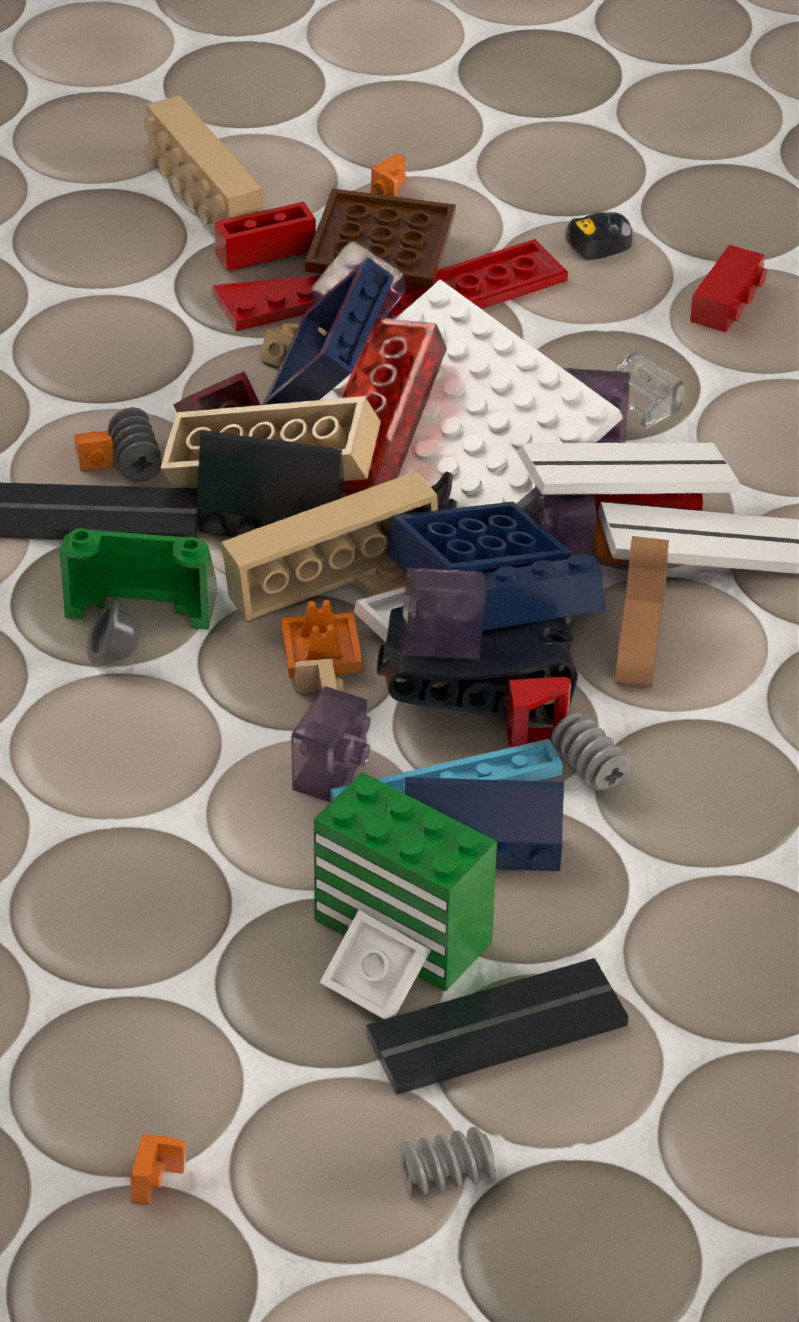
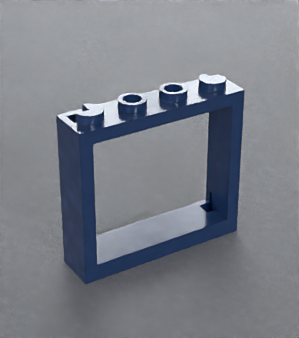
[262,257,394,405]

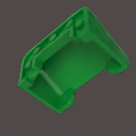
[60,528,217,630]

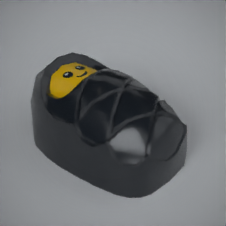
[565,212,633,260]

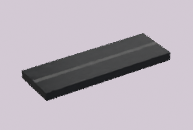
[0,482,198,540]
[366,958,629,1095]

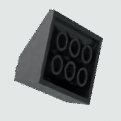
[197,430,345,537]

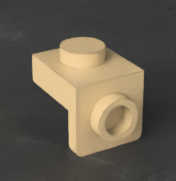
[260,323,299,367]
[295,658,344,718]

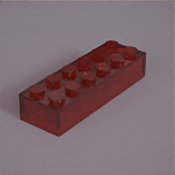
[342,318,447,497]

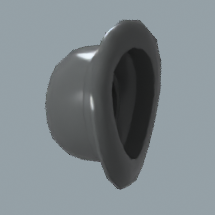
[87,599,140,665]

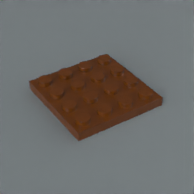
[305,188,456,289]

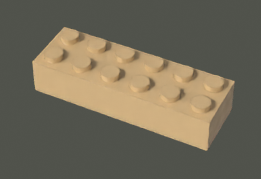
[144,95,263,236]
[160,396,381,489]
[221,471,438,621]

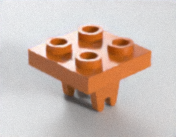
[281,600,363,679]

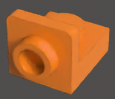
[371,153,406,197]
[74,431,114,471]
[130,1134,186,1204]

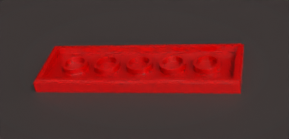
[379,239,568,324]

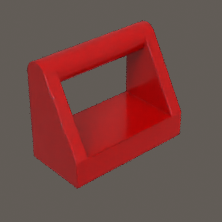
[507,677,571,748]

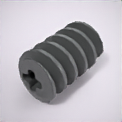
[108,407,162,482]

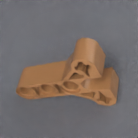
[615,536,669,687]

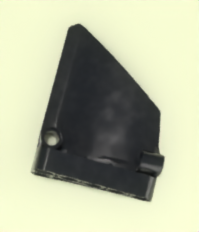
[377,563,578,725]

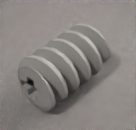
[551,712,632,791]
[399,1127,496,1196]

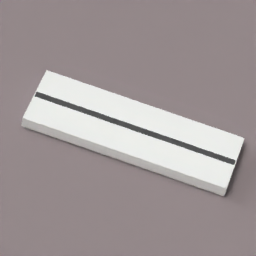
[518,442,740,495]
[597,502,799,574]

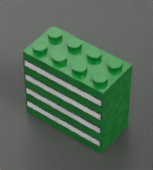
[314,772,497,991]

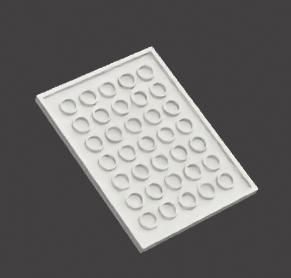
[320,280,623,509]

